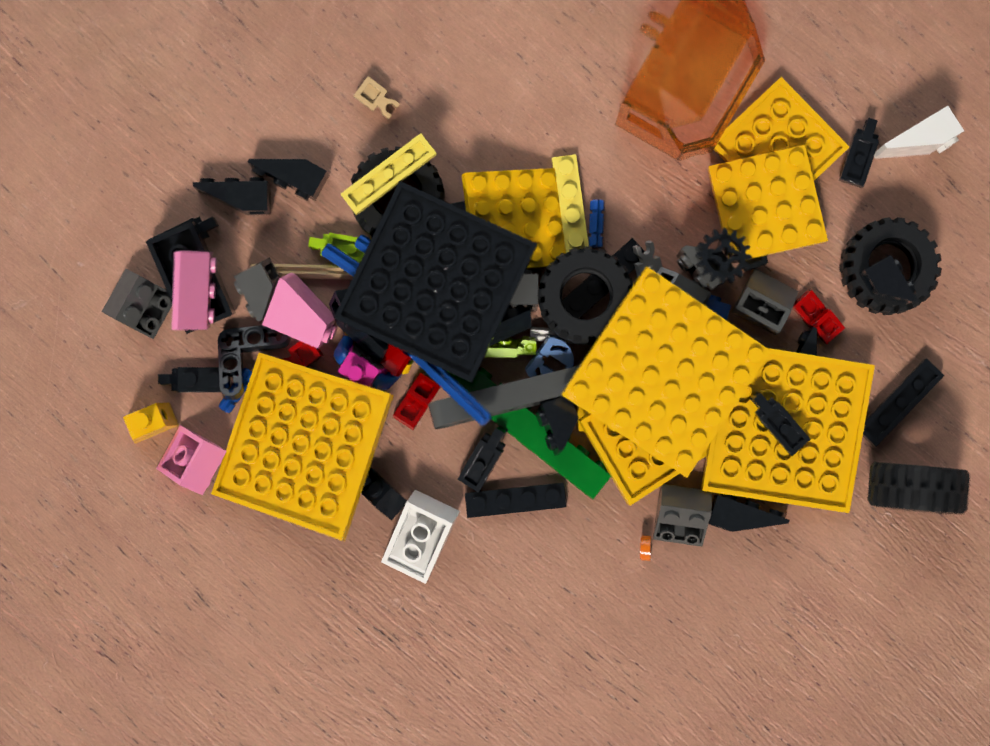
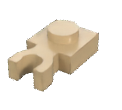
[353,76,400,119]

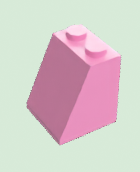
[262,272,338,348]

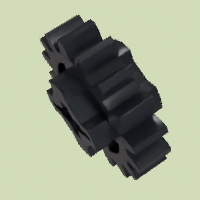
[695,228,752,284]

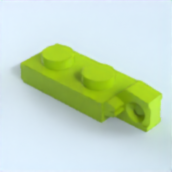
[308,233,365,263]
[485,336,536,358]

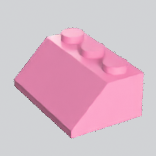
[172,250,217,330]

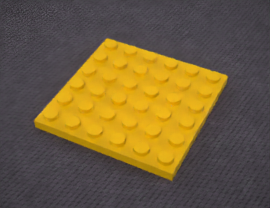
[561,267,772,478]
[701,348,875,513]
[211,352,394,541]

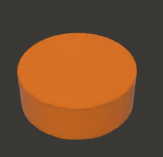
[640,535,651,561]

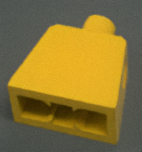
[123,402,179,444]

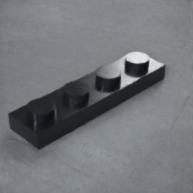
[563,238,645,319]
[863,358,945,447]
[465,482,566,518]

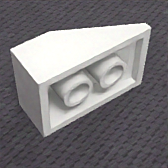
[874,106,964,159]
[381,490,460,584]

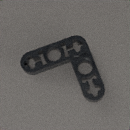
[218,325,291,400]

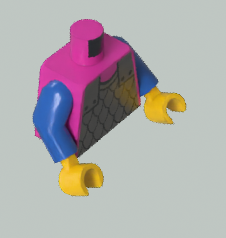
[334,332,413,391]

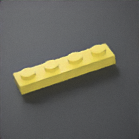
[341,133,437,216]
[551,154,589,253]

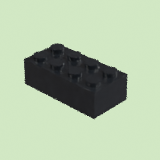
[145,221,236,334]

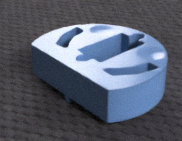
[525,335,574,377]

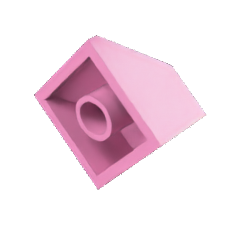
[156,425,227,495]

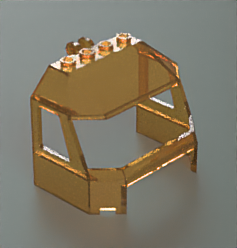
[615,0,765,161]

